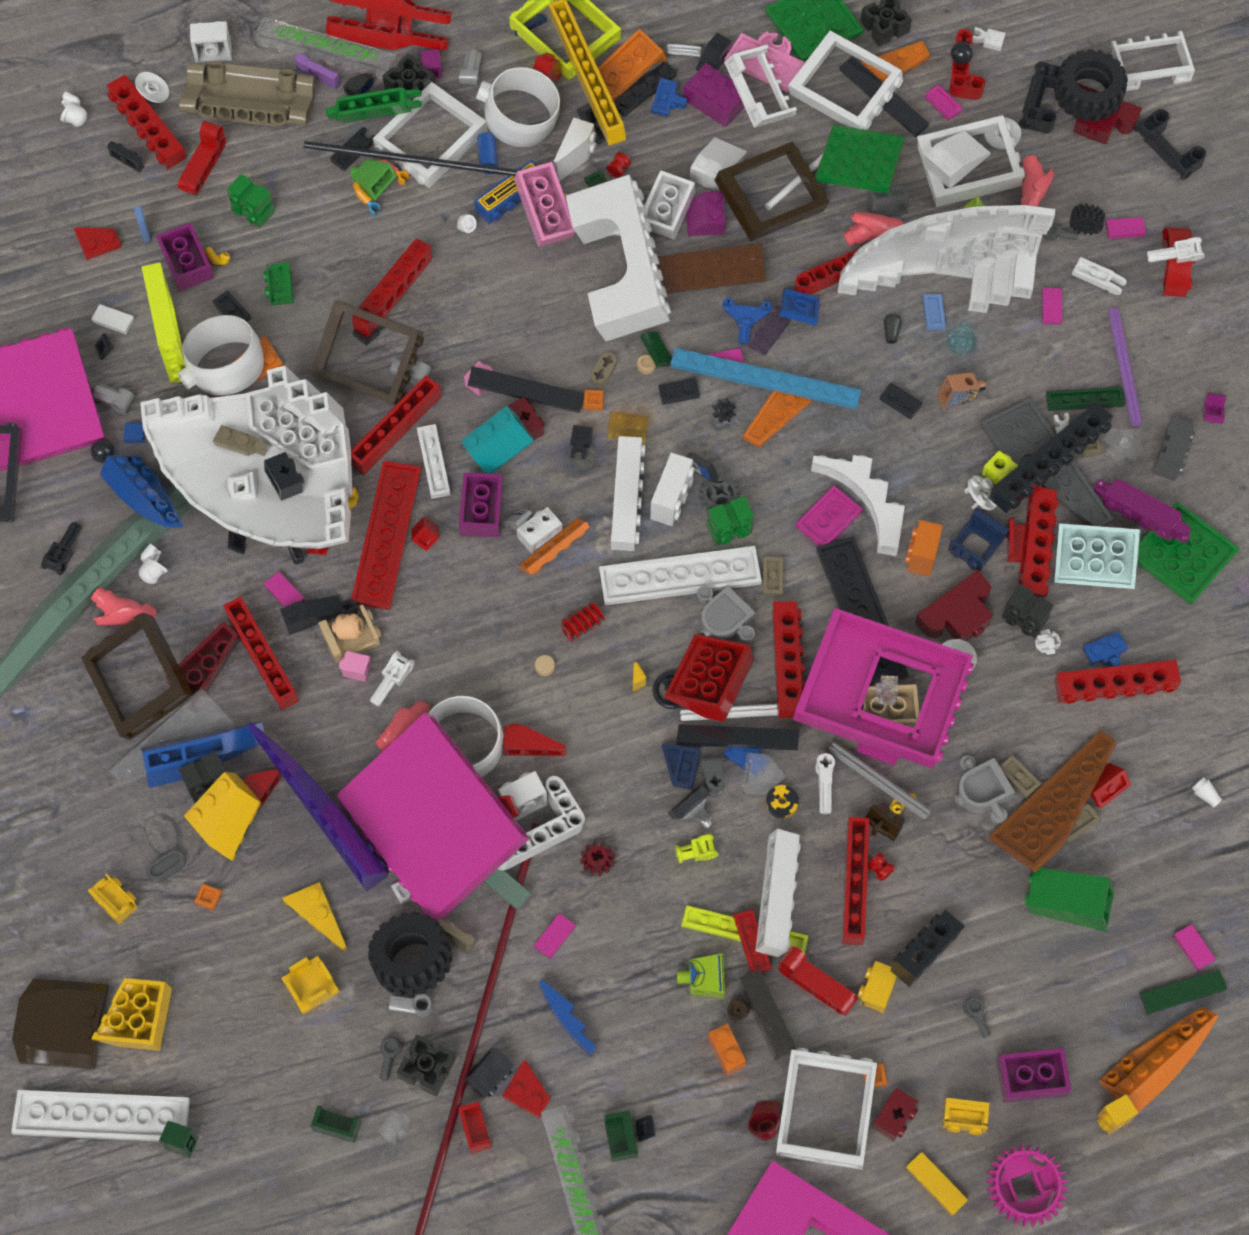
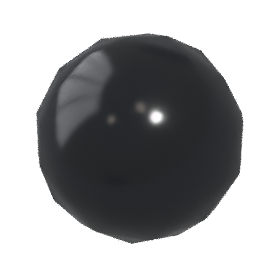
[950,42,974,65]
[90,439,115,463]

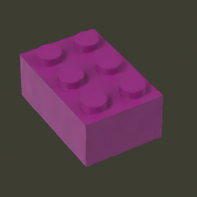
[683,63,745,128]
[156,222,214,291]
[459,473,504,538]
[996,1048,1071,1103]

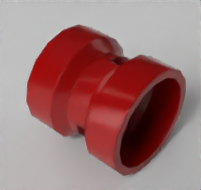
[606,152,631,178]
[868,853,896,882]

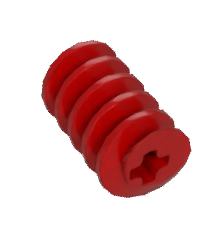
[560,602,605,643]

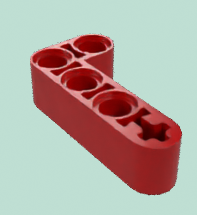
[949,29,985,100]
[177,120,226,196]
[778,946,858,1016]

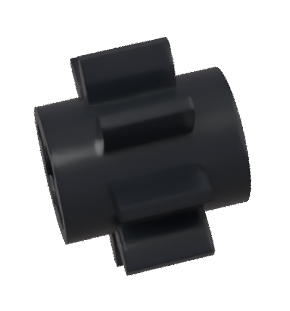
[712,398,736,423]

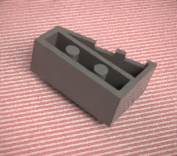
[1152,416,1195,481]

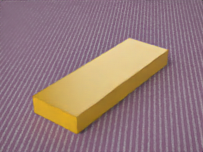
[906,1152,968,1216]

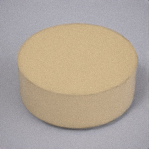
[637,355,656,374]
[535,655,555,676]

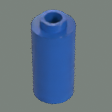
[477,133,498,175]

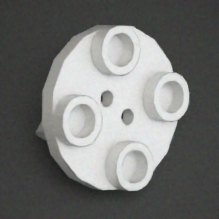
[964,475,997,510]

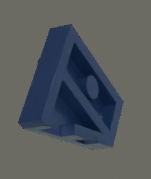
[662,743,701,790]

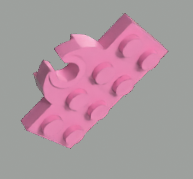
[724,31,805,93]

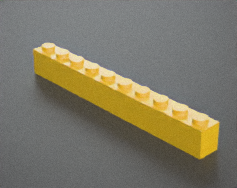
[548,0,626,146]

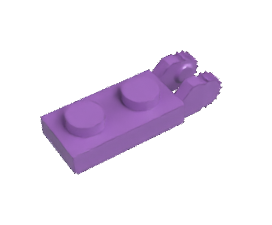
[294,53,341,89]

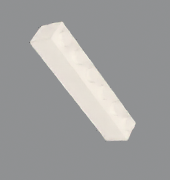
[611,436,645,551]
[755,829,801,957]

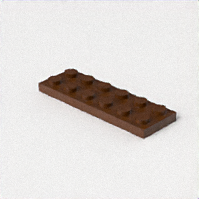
[657,243,766,294]

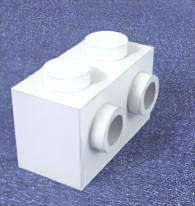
[517,507,562,554]

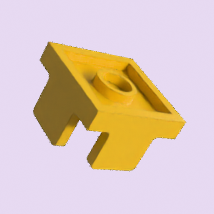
[281,956,340,1015]

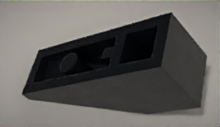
[280,596,341,635]

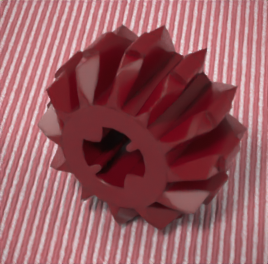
[580,841,615,877]

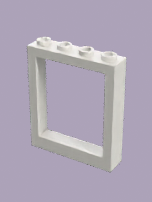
[788,31,903,130]
[373,82,487,188]
[917,115,1025,207]
[776,1048,877,1170]

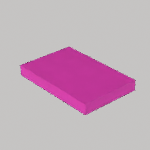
[795,485,863,546]

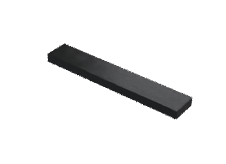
[839,56,929,137]
[467,366,584,413]
[676,724,800,751]

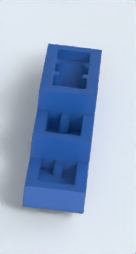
[539,980,596,1057]

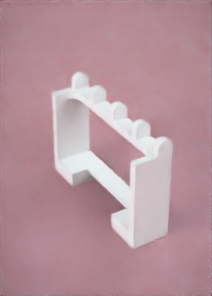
[1111,31,1195,91]
[724,45,797,128]

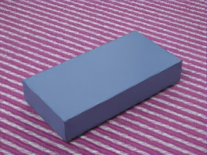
[134,206,151,243]
[922,294,946,331]

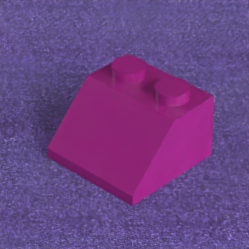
[686,191,726,236]

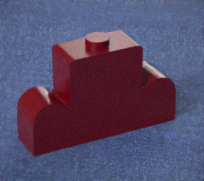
[1073,83,1142,144]
[915,570,993,642]

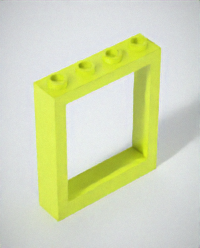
[509,0,621,80]
[141,262,186,383]

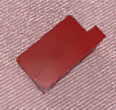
[1007,518,1026,563]
[1091,763,1131,809]

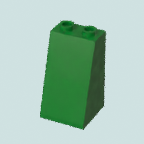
[1025,868,1114,932]

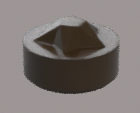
[727,999,750,1021]

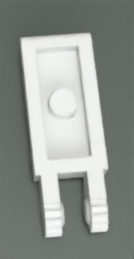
[1072,257,1127,295]

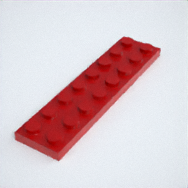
[351,461,422,610]

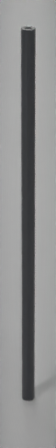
[304,141,521,177]

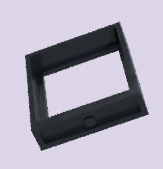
[0,423,22,523]

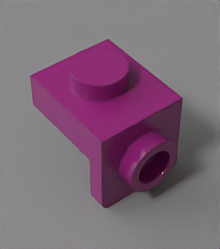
[1203,393,1226,424]

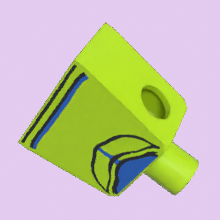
[677,954,725,998]

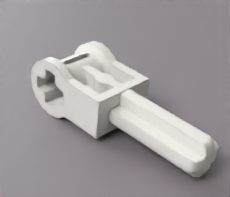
[1147,237,1205,263]
[370,651,415,706]
[815,753,835,814]

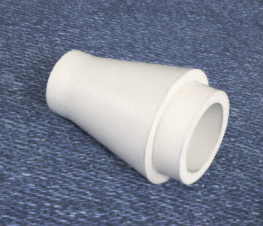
[1192,777,1222,808]

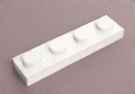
[417,424,451,499]

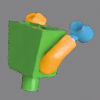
[350,159,409,216]

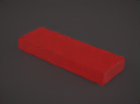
[733,909,772,976]

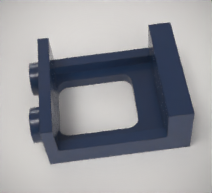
[948,508,1009,572]

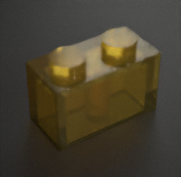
[608,411,649,444]

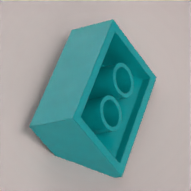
[461,406,535,474]

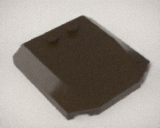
[12,978,108,1070]

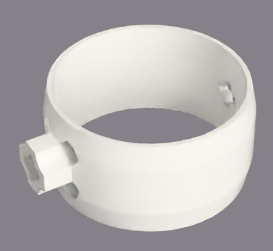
[476,67,560,147]
[177,315,264,396]
[428,696,504,778]

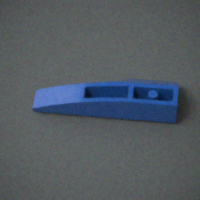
[100,454,183,528]
[141,722,264,788]

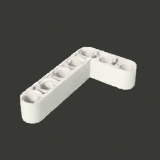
[498,776,585,871]

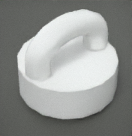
[457,214,477,233]

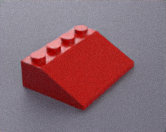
[664,634,754,722]

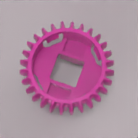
[986,1144,1068,1227]

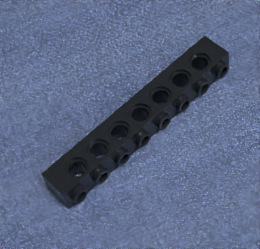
[989,402,1114,513]

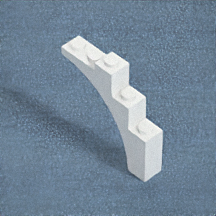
[811,455,905,556]

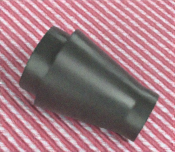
[883,314,902,344]

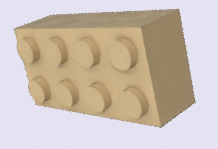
[858,684,920,728]

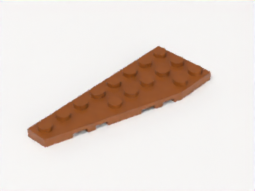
[989,730,1116,873]

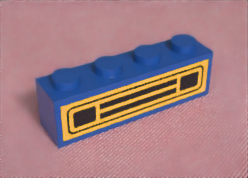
[474,159,538,224]

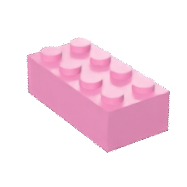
[514,162,576,248]

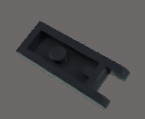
[330,127,375,171]

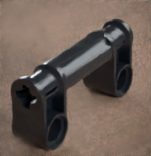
[1019,62,1061,134]
[1134,109,1206,180]

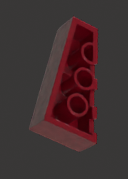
[165,621,239,710]

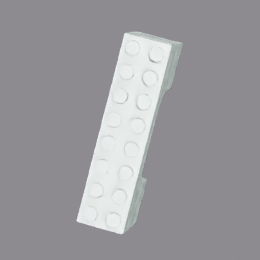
[566,175,671,341]

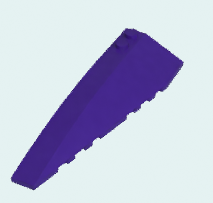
[247,722,388,892]

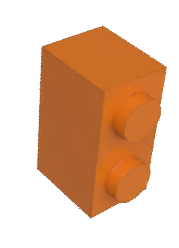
[707,1023,746,1077]

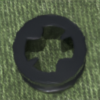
[339,599,358,615]

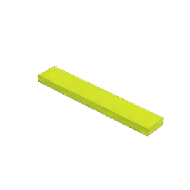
[681,905,808,953]

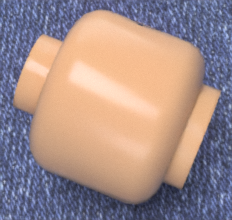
[332,613,363,640]

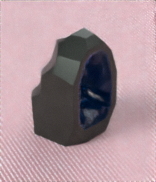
[343,73,374,96]

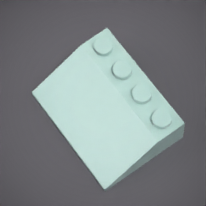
[1054,523,1141,589]

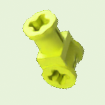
[675,834,719,864]

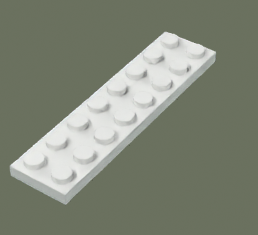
[599,546,762,605]
[11,1090,190,1141]

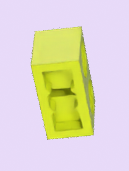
[982,451,1018,491]

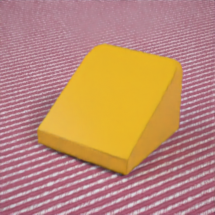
[633,662,646,692]

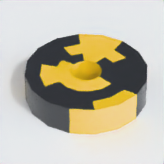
[766,785,799,818]

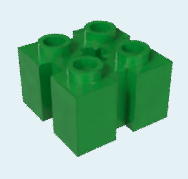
[227,174,275,227]
[707,496,754,546]

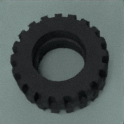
[1054,49,1128,122]
[368,912,453,996]

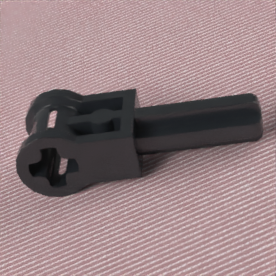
[41,522,81,575]

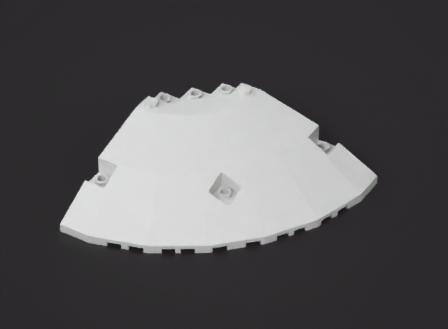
[838,205,1055,313]
[140,366,352,549]

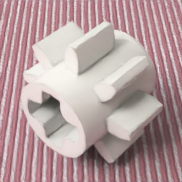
[1035,629,1061,655]

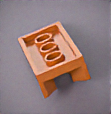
[598,28,667,101]

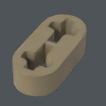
[591,353,617,387]

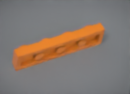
[518,518,590,575]

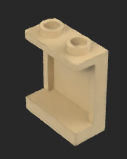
[319,605,381,664]

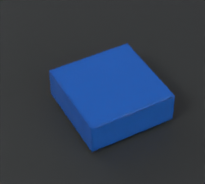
[124,423,145,443]

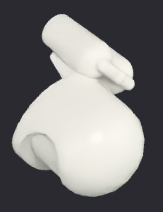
[60,91,87,127]
[139,544,168,584]

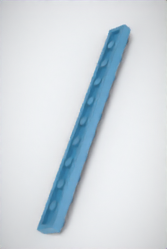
[671,348,861,410]

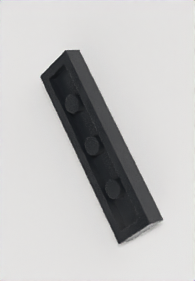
[613,62,677,117]

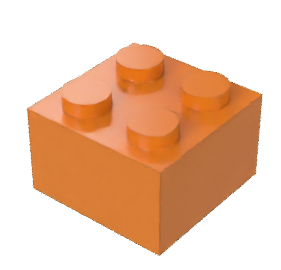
[905,520,943,577]

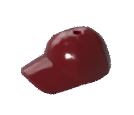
[748,1101,781,1141]

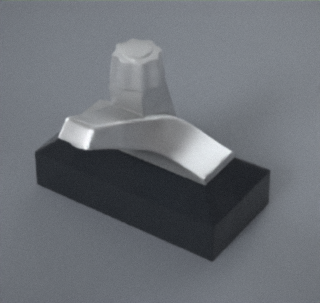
[668,785,712,829]

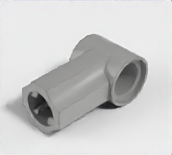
[459,49,482,86]
[390,357,432,385]
[93,383,135,414]
[389,992,432,1018]

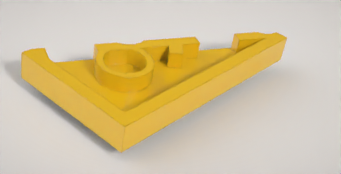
[282,882,347,951]

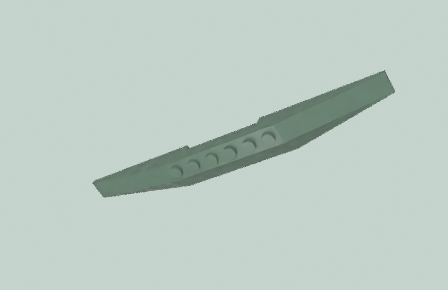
[0,486,192,697]

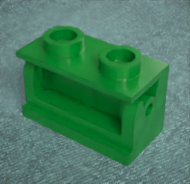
[263,261,294,306]

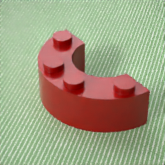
[1162,226,1195,297]

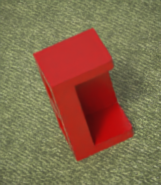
[458,1102,492,1154]

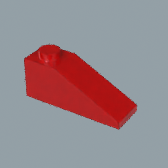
[504,723,566,756]

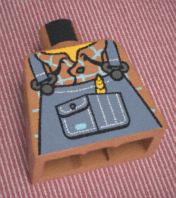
[937,373,986,410]

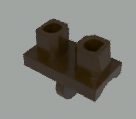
[865,803,905,842]

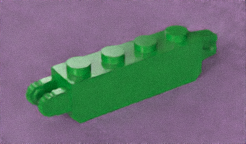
[326,87,422,123]

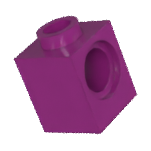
[421,49,442,79]

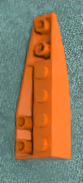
[1099,1007,1218,1113]

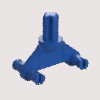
[722,297,772,345]

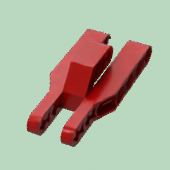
[325,0,452,50]

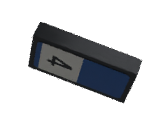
[686,452,719,483]

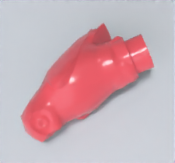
[1021,155,1055,207]
[843,212,903,247]
[91,587,156,626]
[375,700,431,752]

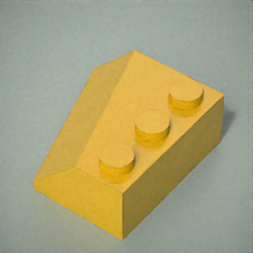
[184,772,261,861]
[91,978,172,1051]

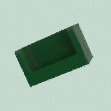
[311,1105,361,1143]
[604,1110,638,1162]
[159,1121,198,1158]

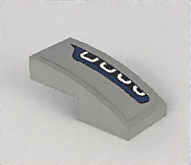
[502,508,532,530]

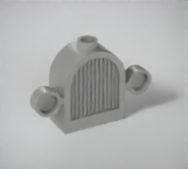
[697,585,756,643]
[954,755,1015,825]

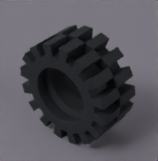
[1069,204,1105,235]

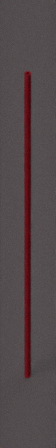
[415,823,540,1235]

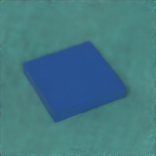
[780,288,820,326]

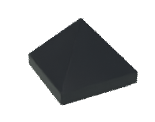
[94,333,114,360]
[227,531,245,555]
[636,1115,656,1142]

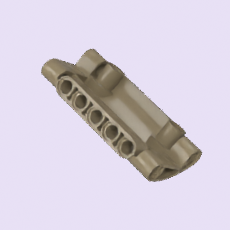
[179,61,316,127]

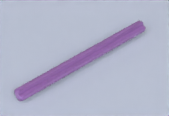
[1108,307,1142,427]

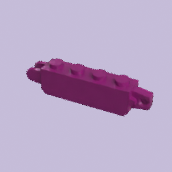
[1093,479,1190,542]

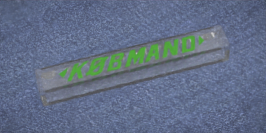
[255,17,399,81]
[541,1104,606,1235]

